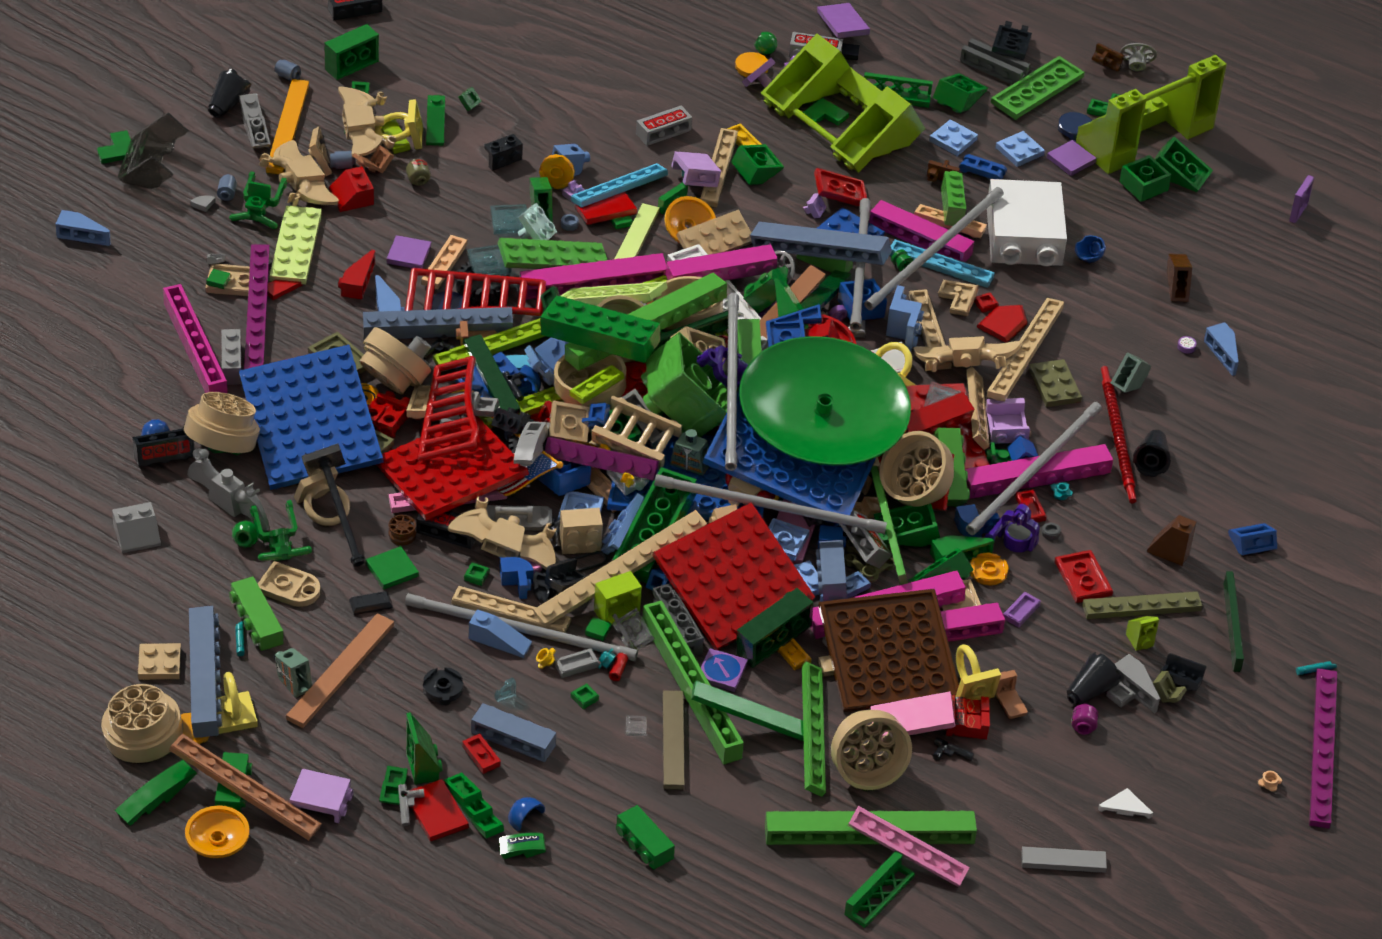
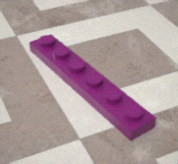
[545,437,659,480]

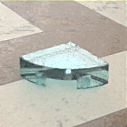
[494,678,516,702]

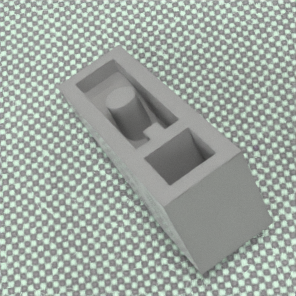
[1115,654,1160,713]

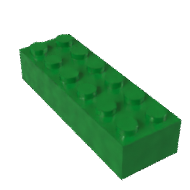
[540,295,660,363]
[613,467,697,583]

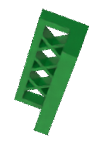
[864,72,933,108]
[844,851,915,928]

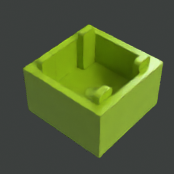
[594,571,642,625]

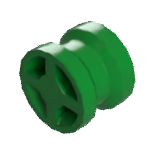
[891,249,913,272]

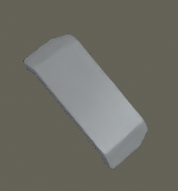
[486,505,552,531]

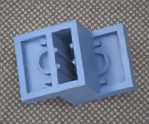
[886,285,924,352]

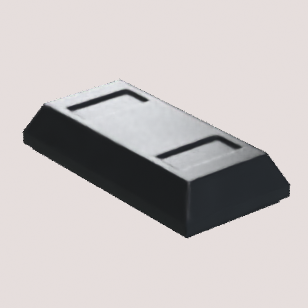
[349,591,393,615]

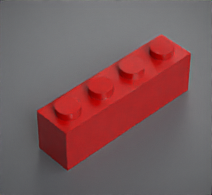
[904,392,975,435]

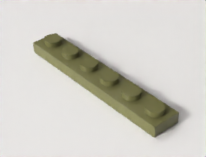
[1082,591,1202,619]

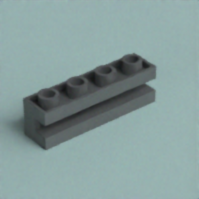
[960,38,1030,85]
[652,583,704,656]

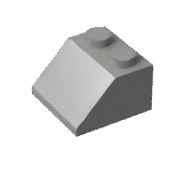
[112,502,161,553]

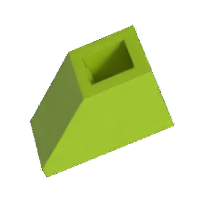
[1126,616,1159,651]

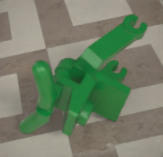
[229,171,287,229]
[250,500,312,561]

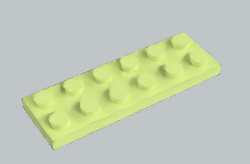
[269,206,322,285]
[561,281,668,306]

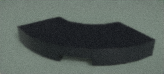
[533,571,559,604]

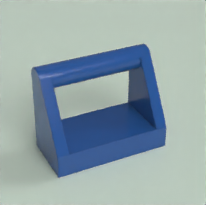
[1228,523,1277,555]

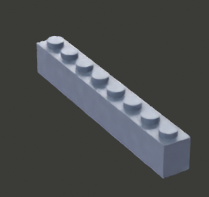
[750,222,892,265]
[363,307,513,340]
[189,606,222,738]

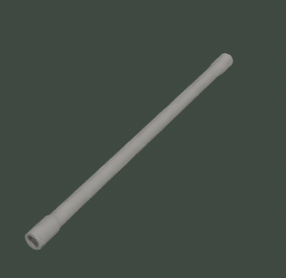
[864,187,1004,310]
[850,198,871,331]
[725,293,739,471]
[966,402,1102,535]
[654,474,887,534]
[405,593,638,661]

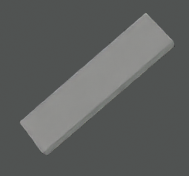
[1021,847,1107,873]

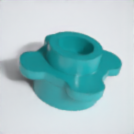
[1051,482,1073,500]
[598,648,616,669]

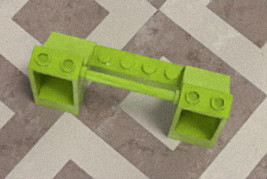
[761,34,925,173]
[1076,55,1227,174]

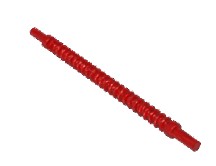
[1101,366,1137,504]

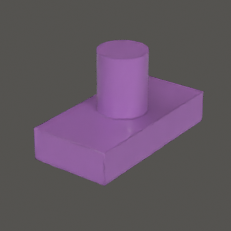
[742,58,775,88]

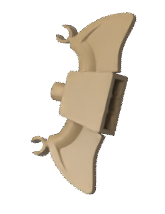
[338,87,397,158]
[259,140,339,206]
[914,336,1021,372]
[448,497,557,570]

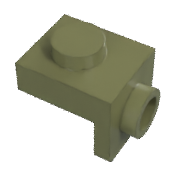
[1153,671,1187,703]

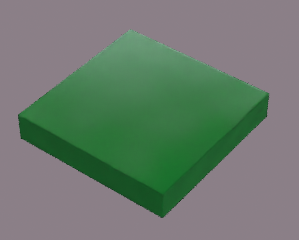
[366,546,419,590]

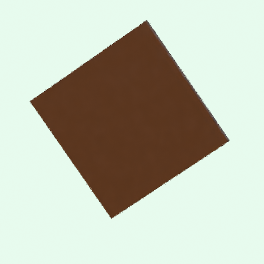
[818,588,959,712]

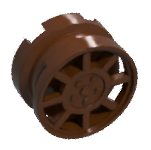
[388,515,416,545]

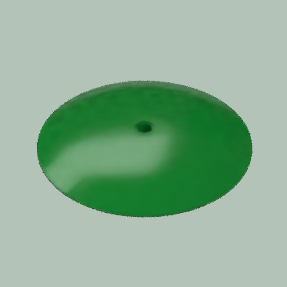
[739,336,911,465]

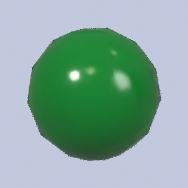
[754,31,778,55]
[232,520,258,548]

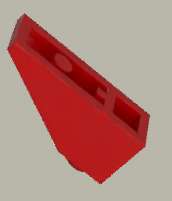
[338,250,375,300]

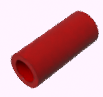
[609,653,628,681]

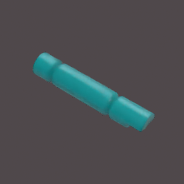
[235,621,245,656]
[1296,661,1337,675]

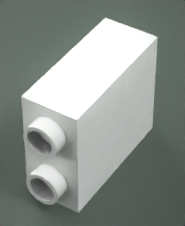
[987,179,1067,266]

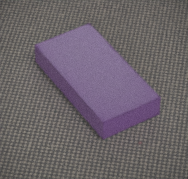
[1003,592,1041,628]

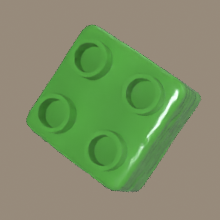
[641,332,727,438]

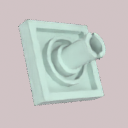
[518,203,557,240]

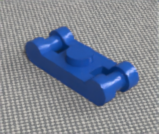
[959,154,1007,180]

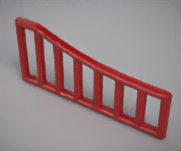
[405,268,546,316]
[417,356,480,461]

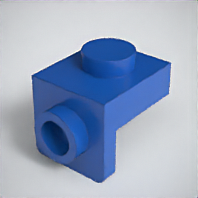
[582,403,610,430]

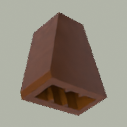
[1167,254,1193,302]
[1147,515,1197,566]

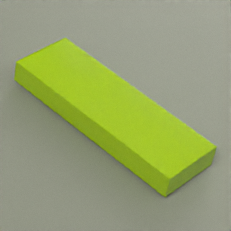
[381,114,410,154]
[569,365,624,404]

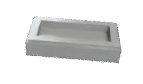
[554,649,599,678]

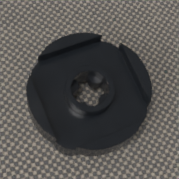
[423,667,464,706]

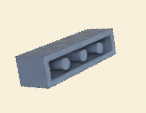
[816,540,847,601]
[471,703,556,762]

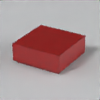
[974,292,999,313]

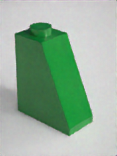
[529,177,553,223]

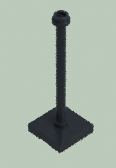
[301,443,365,567]

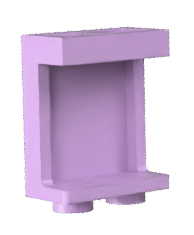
[671,151,721,187]
[986,398,1030,444]
[290,769,354,823]

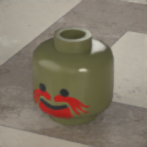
[406,159,431,186]

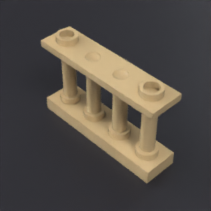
[592,396,682,470]

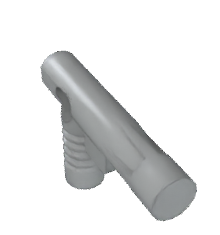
[398,784,425,826]

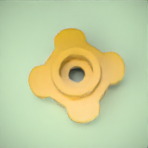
[536,648,556,669]

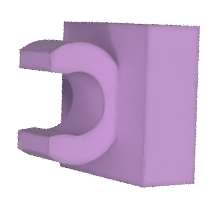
[562,180,585,204]
[803,193,826,218]

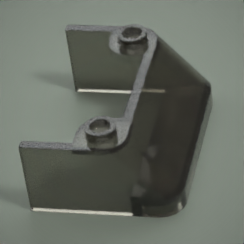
[117,112,189,189]

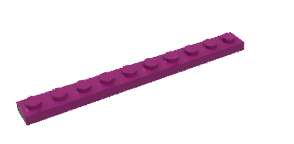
[244,244,270,369]
[1309,668,1337,829]

